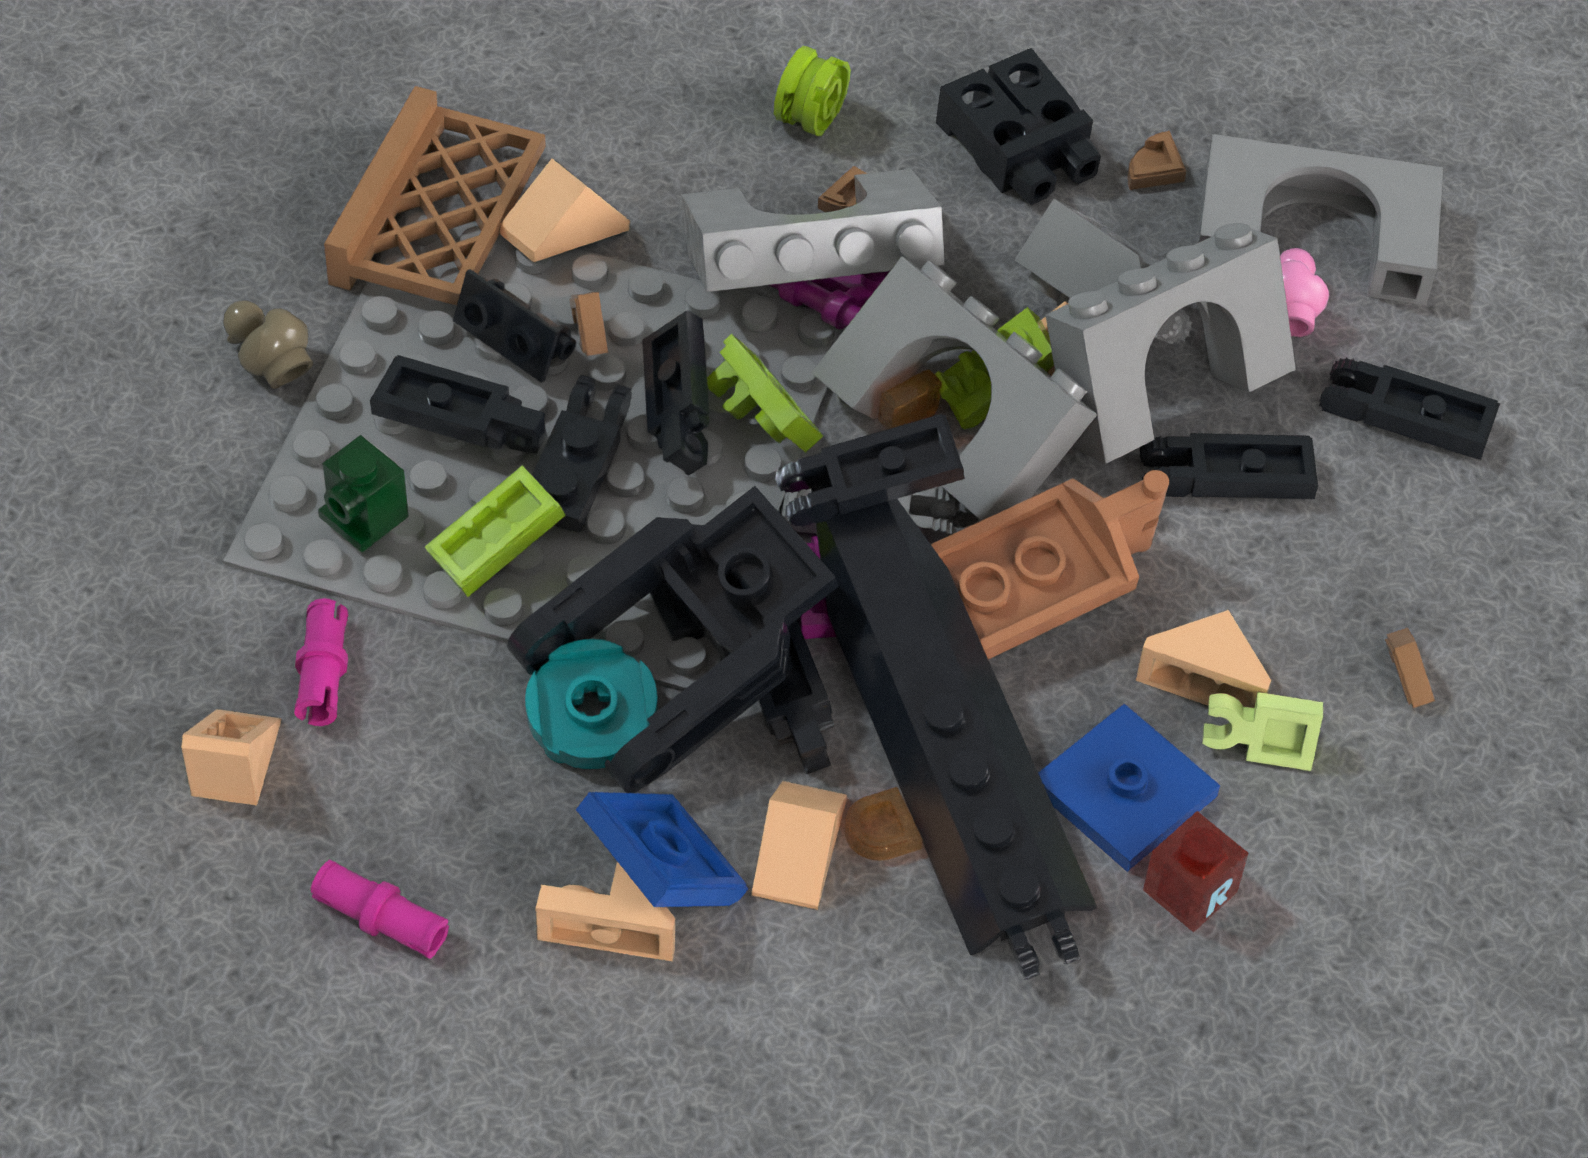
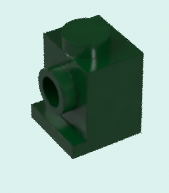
[318,435,409,553]

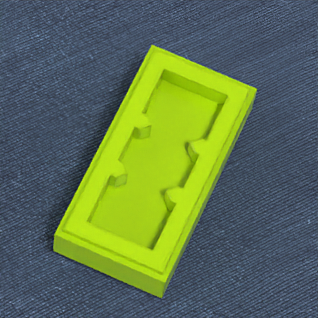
[425,465,566,597]

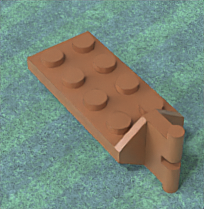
[931,470,1169,660]

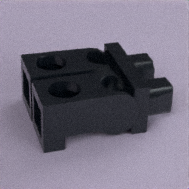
[936,48,1101,205]

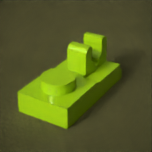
[932,307,1054,430]
[707,334,823,453]

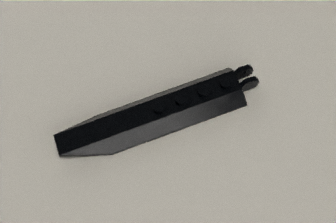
[811,477,1097,980]

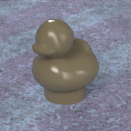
[223,300,313,389]

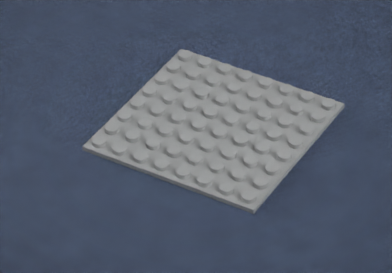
[223,208,846,691]

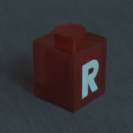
[1143,811,1249,933]

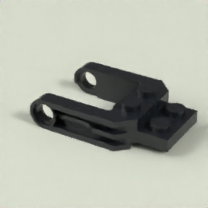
[507,486,839,793]

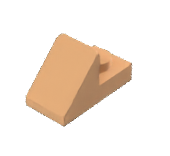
[536,862,675,961]

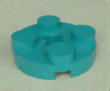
[525,639,658,769]

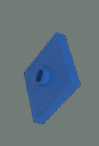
[1038,704,1220,872]
[576,792,748,907]

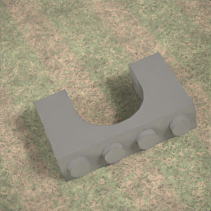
[1196,134,1443,305]
[681,169,945,292]
[1046,223,1296,464]
[811,257,1098,521]

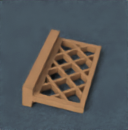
[324,86,546,306]

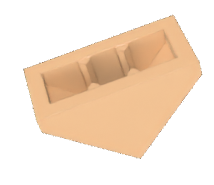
[499,159,630,262]
[1136,610,1271,708]
[181,709,281,805]
[752,781,847,910]

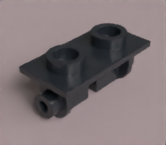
[453,269,576,383]

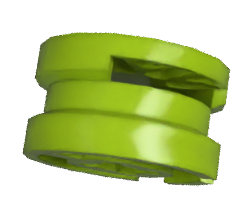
[774,45,851,136]

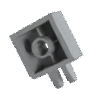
[1014,199,1193,344]

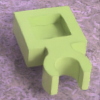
[1202,692,1323,771]

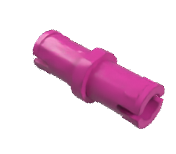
[294,598,348,726]
[311,860,449,959]

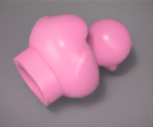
[1280,248,1329,337]

